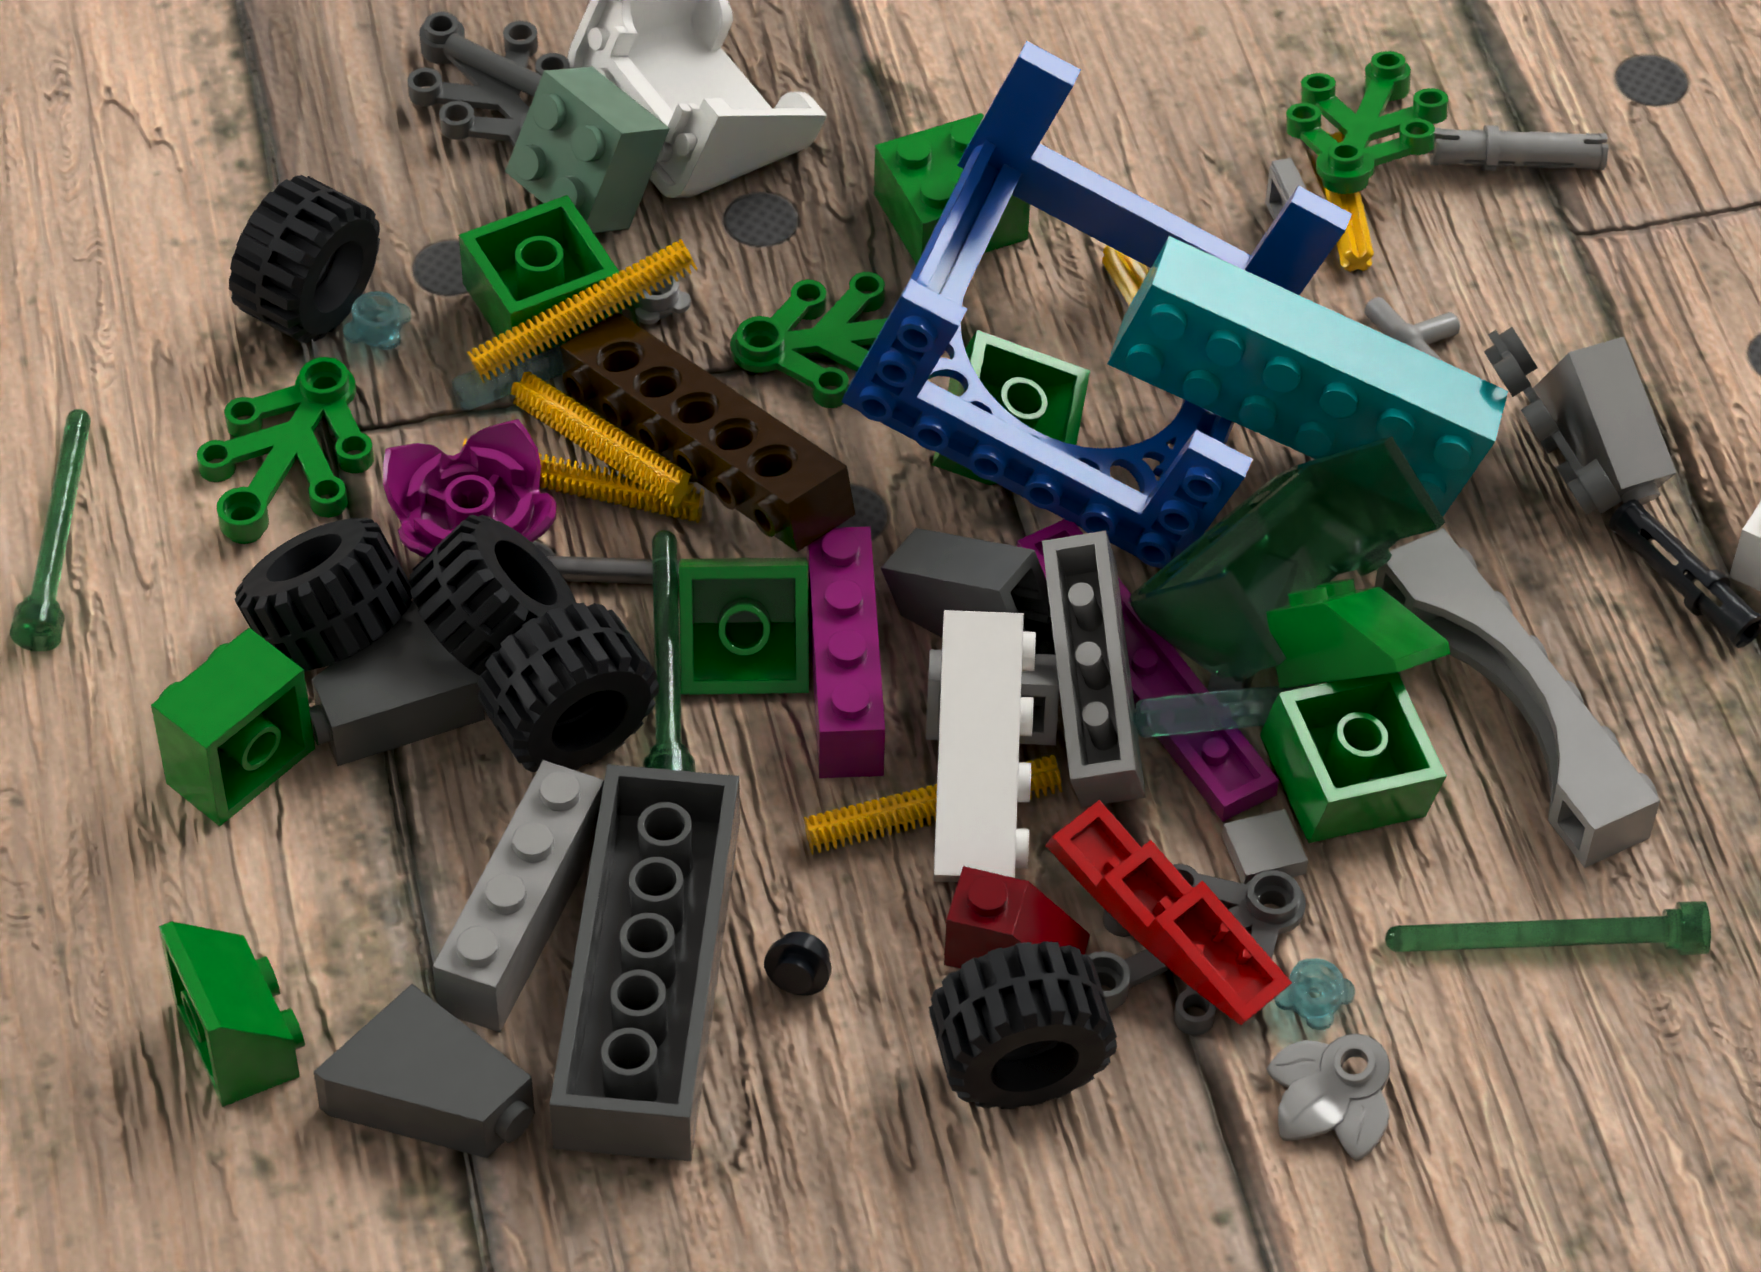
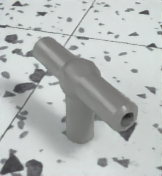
[1364,297,1460,361]

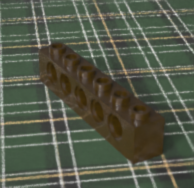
[560,313,856,552]

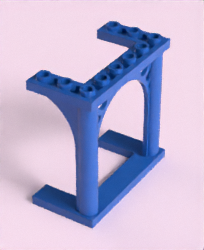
[841,41,1352,576]

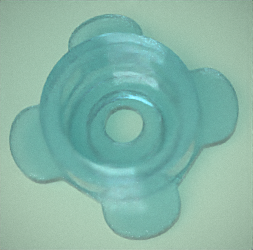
[343,291,411,350]
[1274,958,1355,1030]

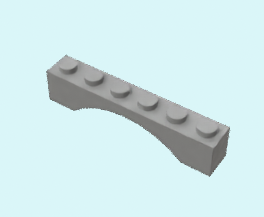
[1374,528,1660,868]

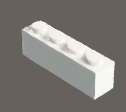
[933,610,1036,882]

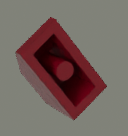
[944,866,1091,969]

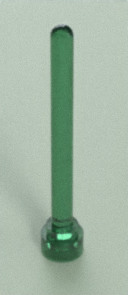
[10,409,91,651]
[643,530,696,772]
[1385,901,1711,955]

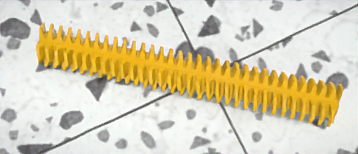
[467,239,698,384]
[511,371,694,507]
[463,437,705,523]
[803,755,1063,855]

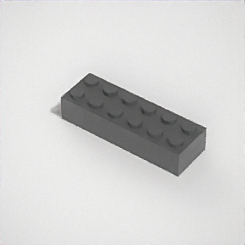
[549,764,740,1162]

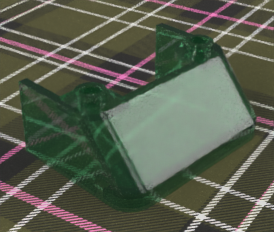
[1128,436,1446,682]

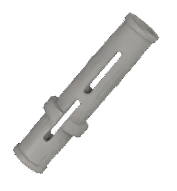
[1429,125,1608,171]

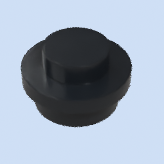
[764,932,832,996]

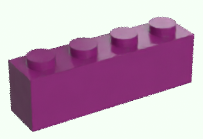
[807,526,885,778]

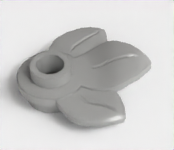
[1267,1034,1390,1160]

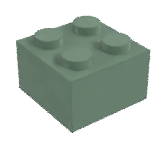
[505,67,670,233]

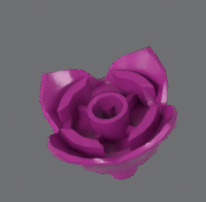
[383,419,557,558]

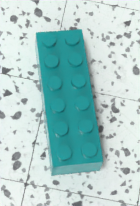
[1107,236,1508,517]

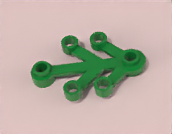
[1286,51,1448,194]
[730,272,887,408]
[197,357,374,544]

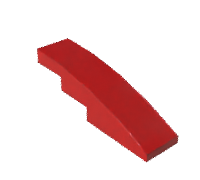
[1046,800,1292,1026]

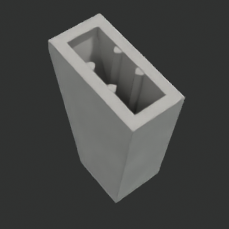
[1533,337,1677,505]

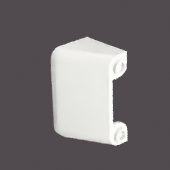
[568,0,827,198]

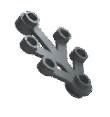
[407,12,570,148]
[1484,327,1622,515]
[1088,864,1306,1035]

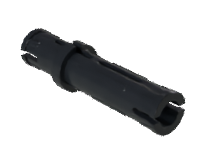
[1609,499,1761,648]

